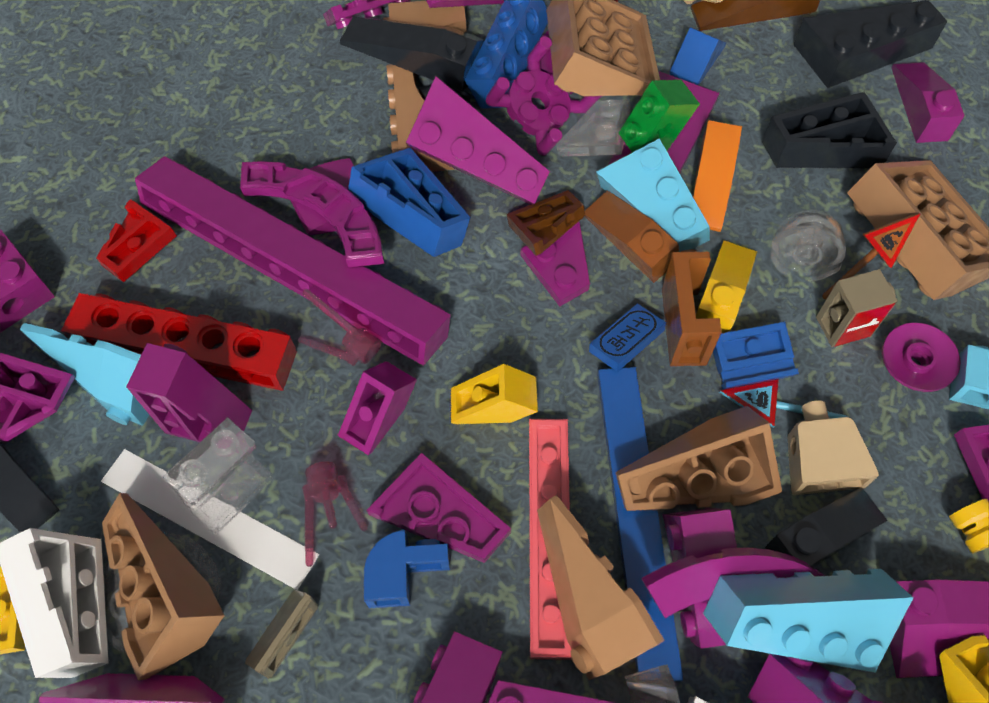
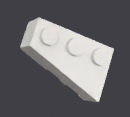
[0,528,109,678]

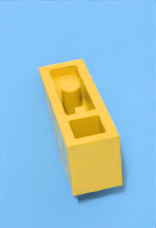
[696,240,757,334]

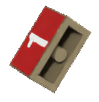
[816,269,898,347]

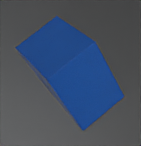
[669,27,726,85]

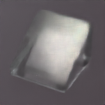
[625,664,680,703]

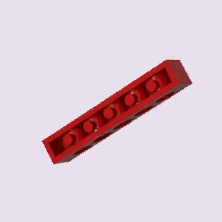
[61,293,297,391]

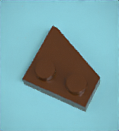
[506,190,585,256]

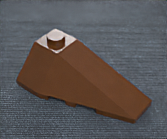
[691,0,820,31]

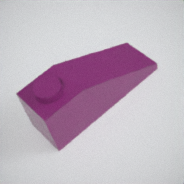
[892,62,965,143]

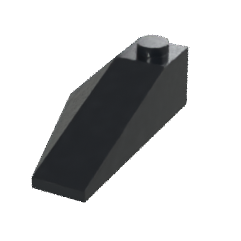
[340,17,484,91]

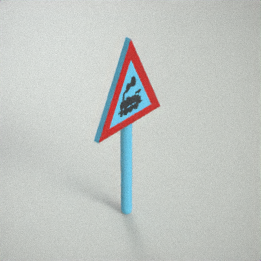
[719,379,847,428]

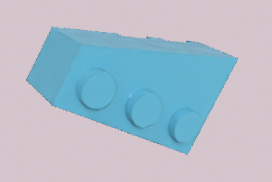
[596,138,710,252]

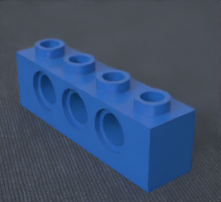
[465,0,548,108]

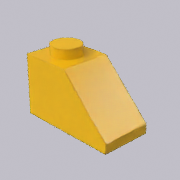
[451,364,538,424]

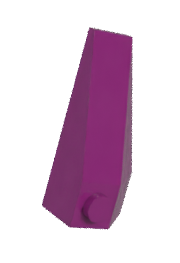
[889,580,989,678]

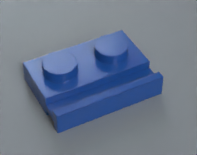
[713,322,799,390]

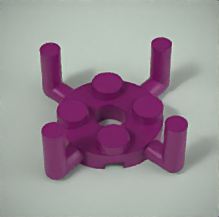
[486,36,601,156]

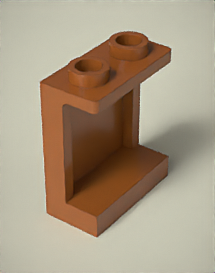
[662,249,722,366]

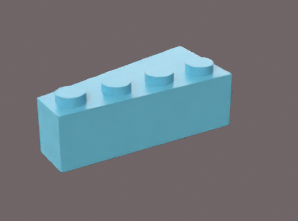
[703,569,914,672]

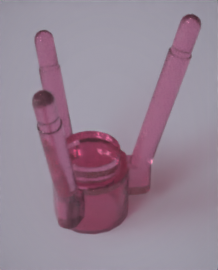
[298,289,382,366]
[302,461,368,567]

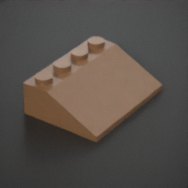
[546,0,660,96]
[847,160,989,300]

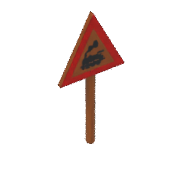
[822,212,921,300]

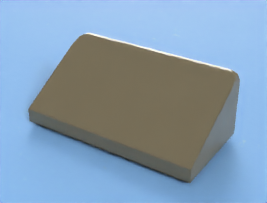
[245,590,318,679]

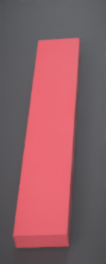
[529,419,572,660]

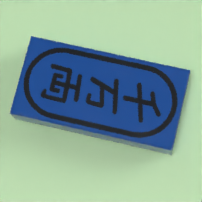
[589,303,666,372]

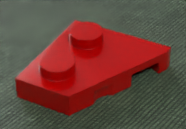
[96,199,177,282]

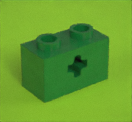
[618,80,700,153]

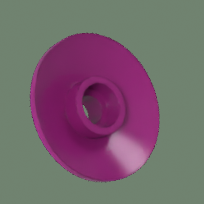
[882,323,961,392]

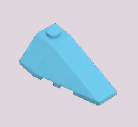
[20,323,149,426]

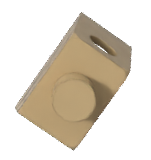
[788,401,879,495]

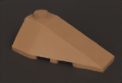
[616,406,782,511]
[102,493,225,680]
[537,495,665,680]

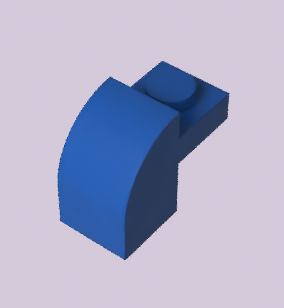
[364,530,450,608]

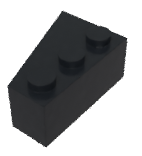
[762,91,897,168]

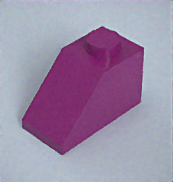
[338,361,417,455]

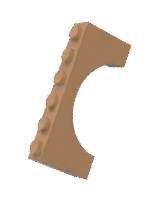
[383,1,466,172]

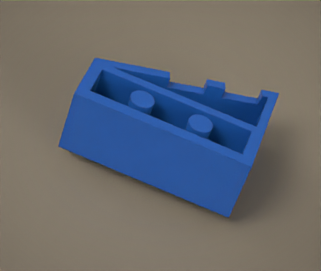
[348,147,471,257]

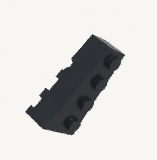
[793,0,948,88]

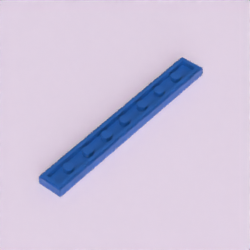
[597,367,683,685]

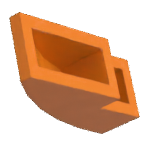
[692,120,742,232]

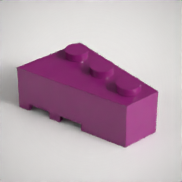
[662,508,737,649]

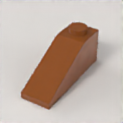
[585,190,679,283]

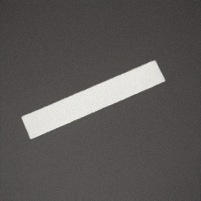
[101,449,320,590]

